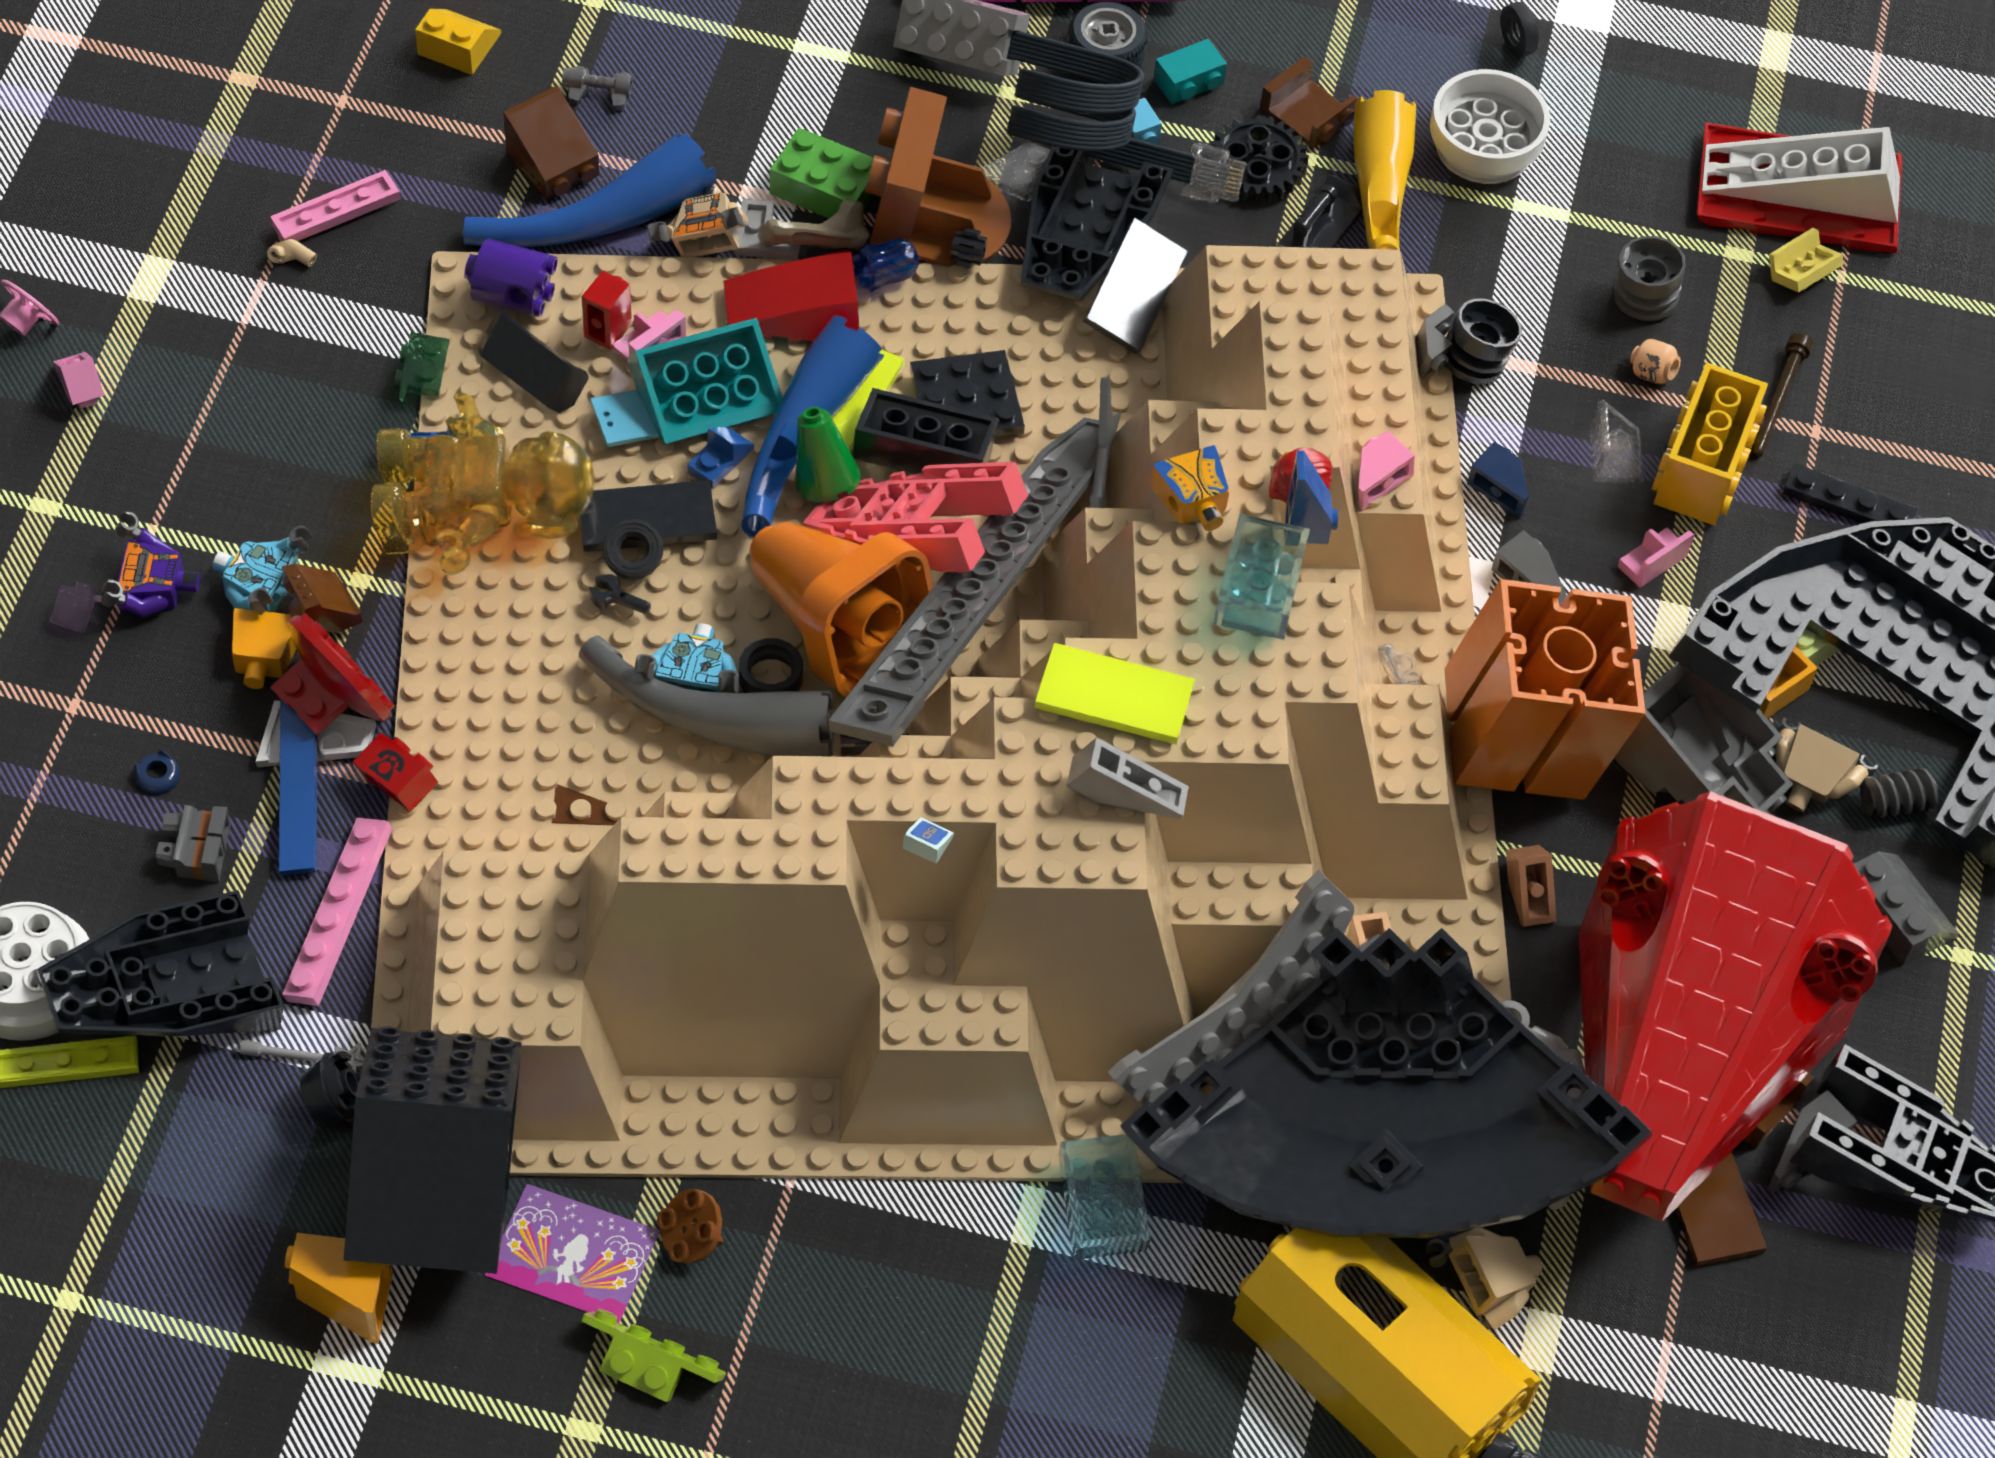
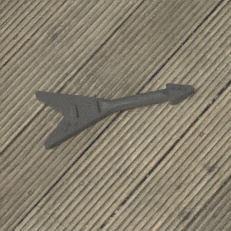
[1090,377,1121,508]

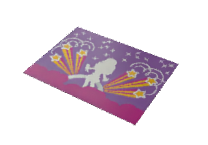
[485,1184,660,1323]

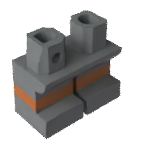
[156,805,231,882]

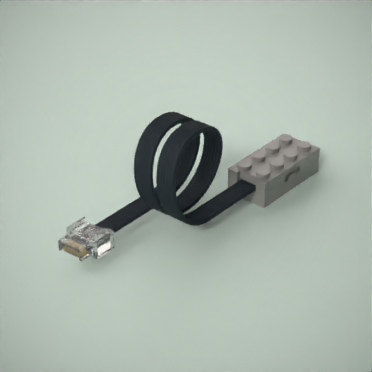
[893,0,1247,204]

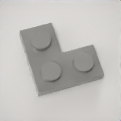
[735,198,800,261]

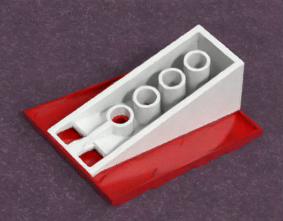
[1697,122,1903,254]

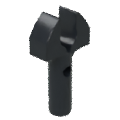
[589,574,651,614]

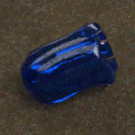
[852,238,919,293]

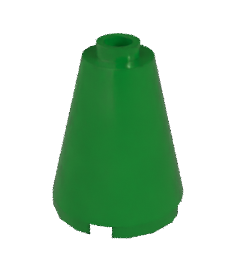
[795,407,861,503]

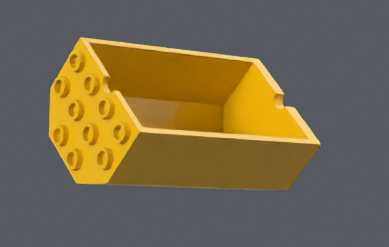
[1233,1228,1542,1458]

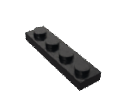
[1782,463,1918,524]

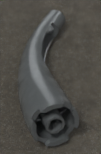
[579,635,834,757]

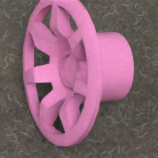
[0,280,60,337]

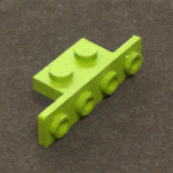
[581,1309,726,1402]

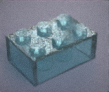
[1213,514,1310,640]
[1058,1134,1151,1260]

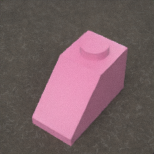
[53,352,105,408]
[1358,430,1415,511]

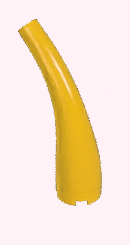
[1353,90,1416,250]

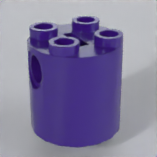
[464,238,558,318]

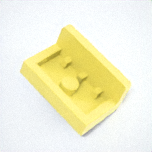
[1769,228,1844,292]

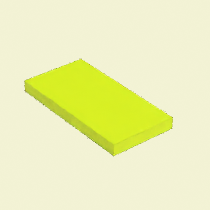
[1034,643,1195,745]

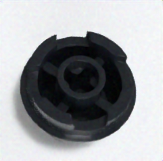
[300,1051,361,1122]

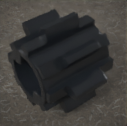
[950,227,988,269]

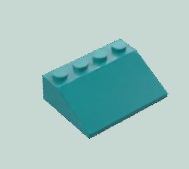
[627,318,783,445]

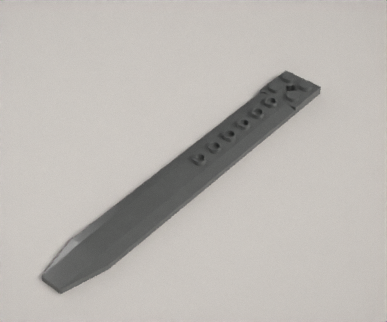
[828,417,1099,747]

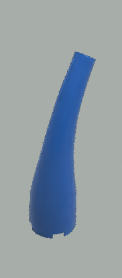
[463,133,716,248]
[740,315,884,537]

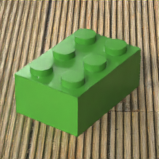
[770,127,875,218]

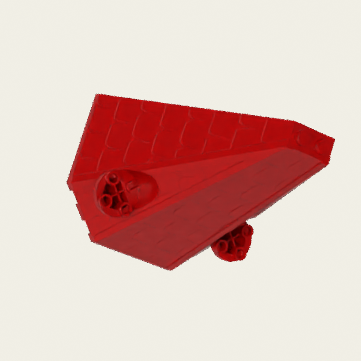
[1578,791,1892,1222]

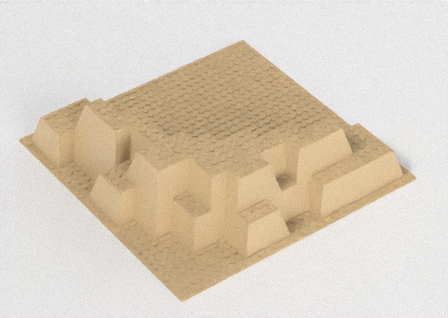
[371,245,1511,1183]

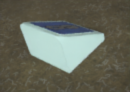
[903,817,954,864]

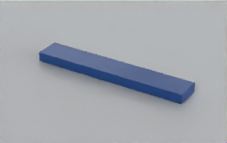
[279,699,317,876]

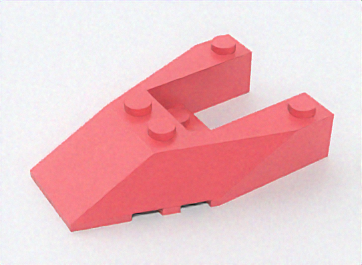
[803,462,1028,573]

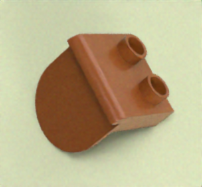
[865,87,1011,267]

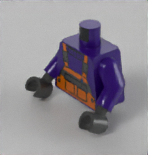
[101,512,200,618]

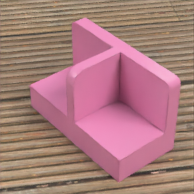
[613,309,686,362]
[1618,528,1694,588]

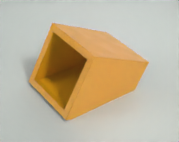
[285,1233,393,1344]

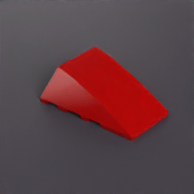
[723,249,859,344]

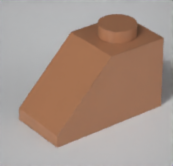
[1506,845,1557,927]

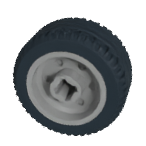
[1067,2,1148,68]

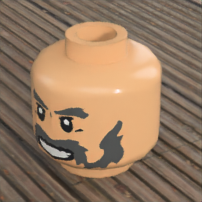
[1630,339,1681,385]

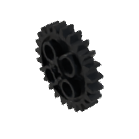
[1208,115,1309,203]

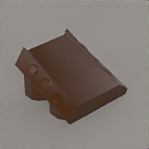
[282,563,363,634]

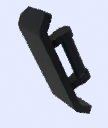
[1272,175,1363,248]
[478,308,589,413]

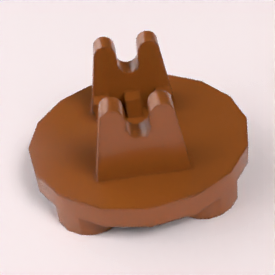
[657,1189,724,1263]

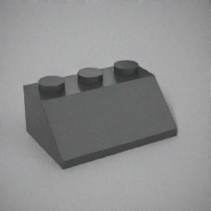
[1854,851,1959,966]

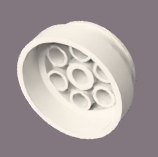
[1430,69,1550,184]
[0,902,89,1041]

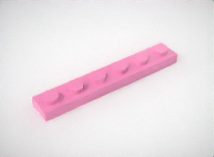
[282,818,393,1006]

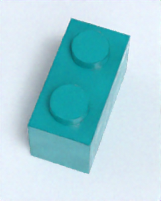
[1153,39,1227,104]

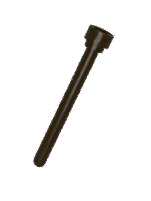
[1751,333,1814,458]

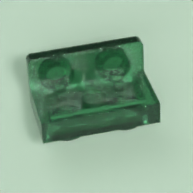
[394,332,450,402]

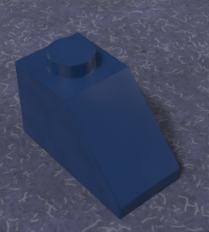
[1467,441,1529,519]

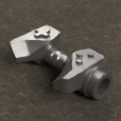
[562,66,632,112]

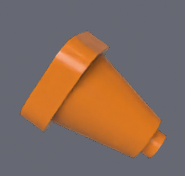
[750,522,933,697]

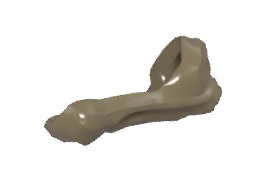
[757,199,870,250]

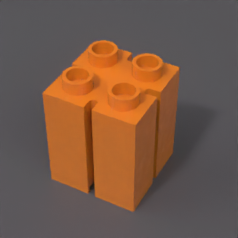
[1444,579,1646,800]

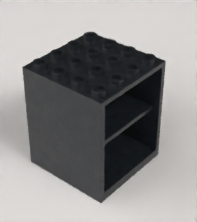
[343,1026,522,1274]

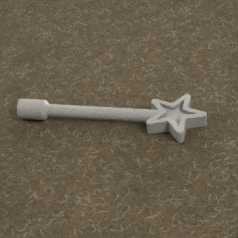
[240,1040,364,1073]

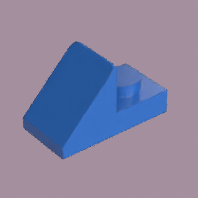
[687,427,754,489]

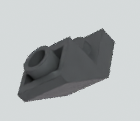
[1416,304,1454,378]

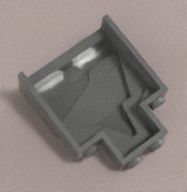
[1614,663,1793,815]

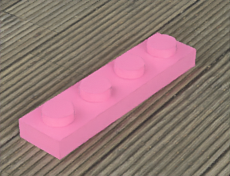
[270,170,400,241]

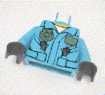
[212,525,313,615]
[633,623,739,693]

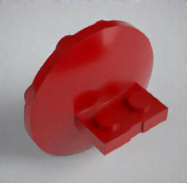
[270,613,395,736]

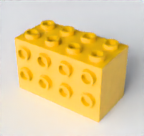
[1652,362,1768,526]

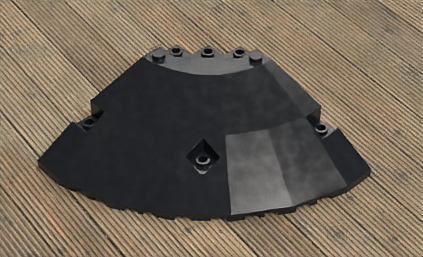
[1120,928,1653,1238]

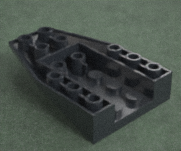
[37,890,284,1037]

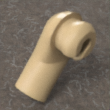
[267,239,317,267]

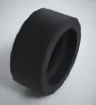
[739,638,803,693]

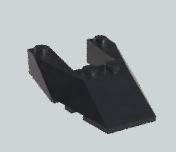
[1790,1044,1995,1224]

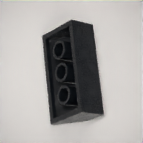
[853,388,999,474]

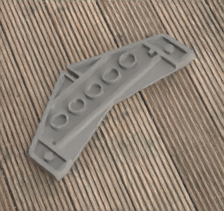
[1108,870,1355,1104]

